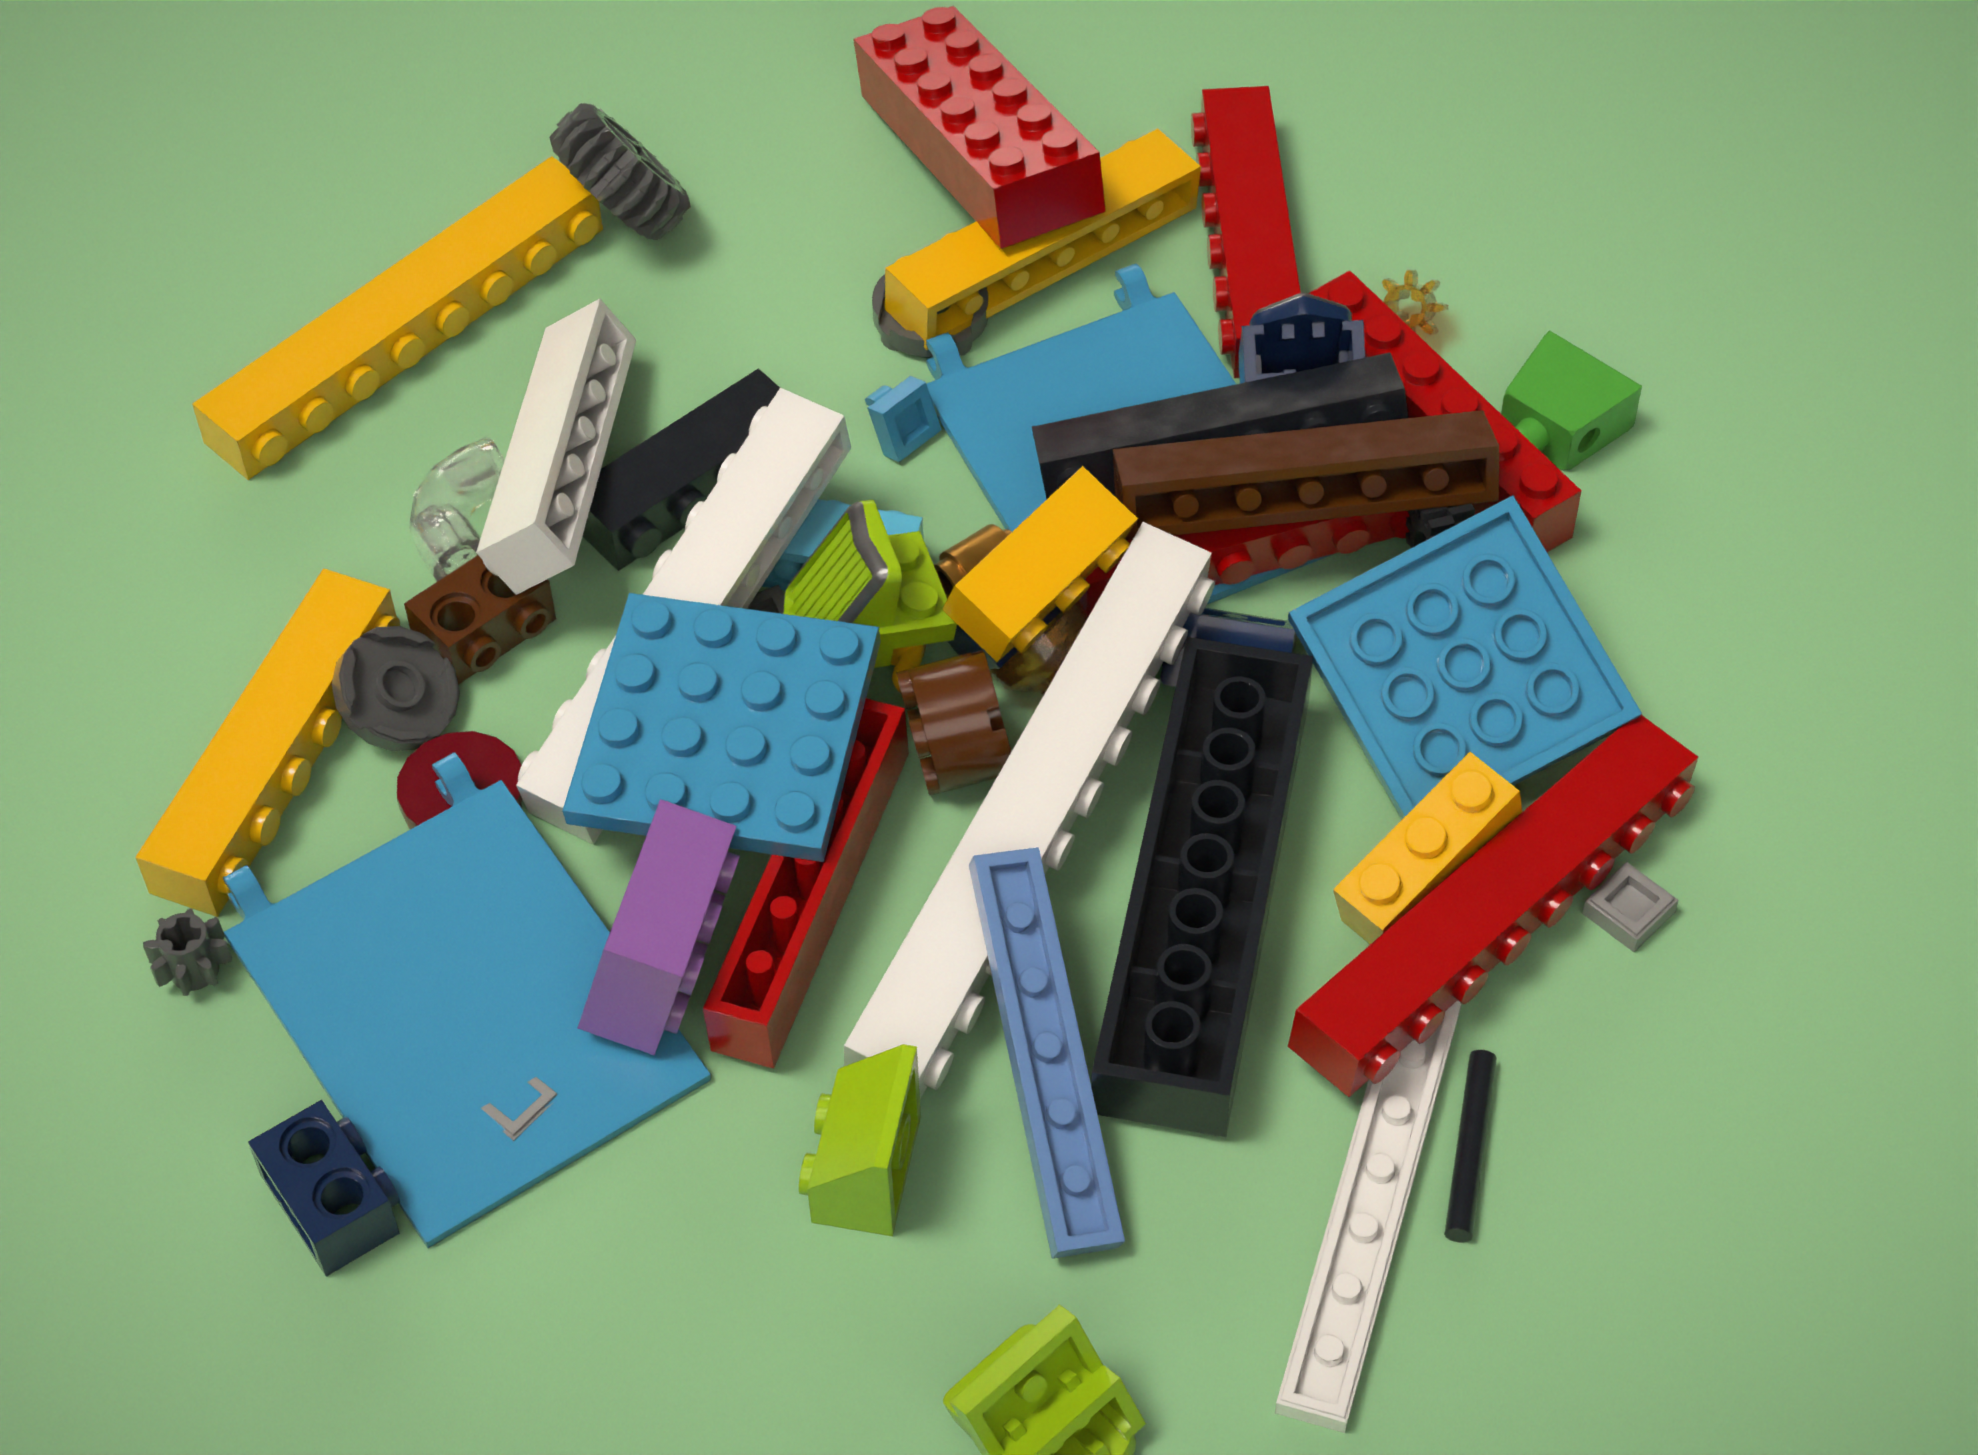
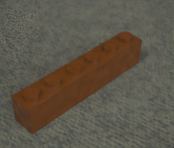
[1113,410,1499,540]

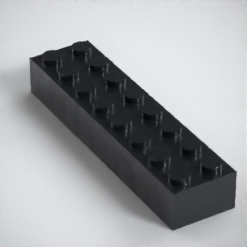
[1091,637,1313,1137]

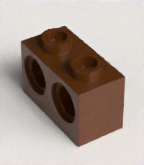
[404,555,556,685]

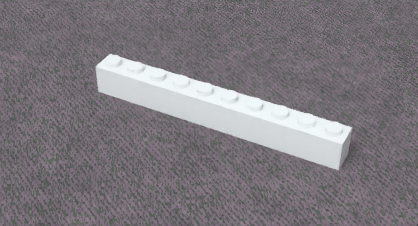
[844,522,1215,1099]

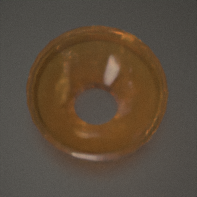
[990,600,1089,696]

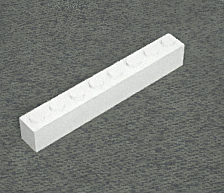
[516,388,851,845]

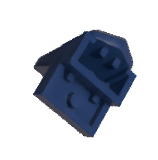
[1238,292,1365,383]

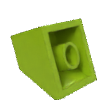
[799,1044,921,1236]

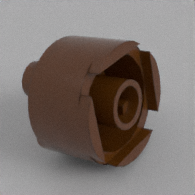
[896,650,1011,796]

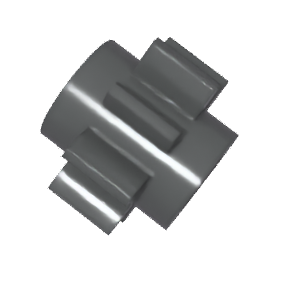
[143,908,232,996]

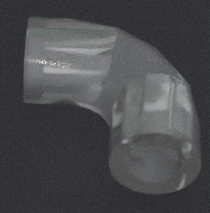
[409,436,505,581]

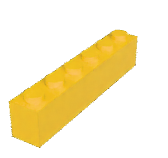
[885,128,1201,350]
[135,568,400,917]

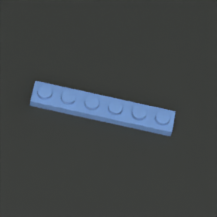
[969,847,1125,1259]

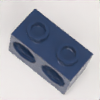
[248,1100,400,1277]

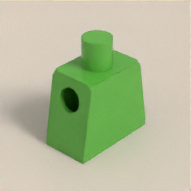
[1501,330,1642,470]

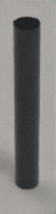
[1444,1050,1497,1243]

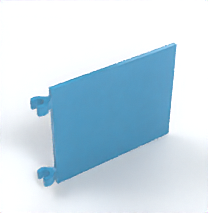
[926,263,1336,642]
[223,752,711,1249]

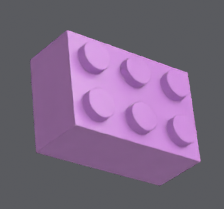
[577,799,740,1056]

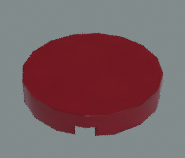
[397,731,523,830]

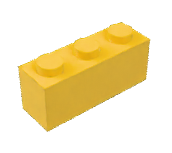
[942,466,1138,662]
[1333,752,1523,944]

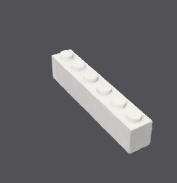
[476,299,636,595]

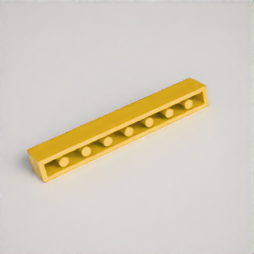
[192,156,603,480]

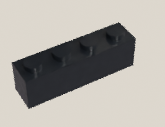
[582,368,780,571]

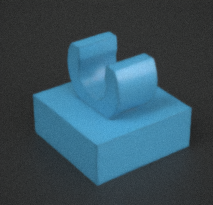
[865,376,942,462]

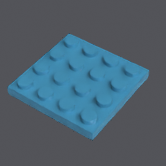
[1288,495,1642,819]
[562,593,881,862]

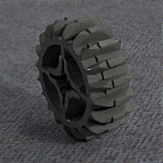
[549,103,691,240]

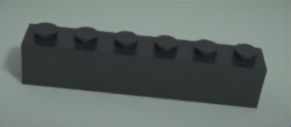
[1032,352,1408,500]

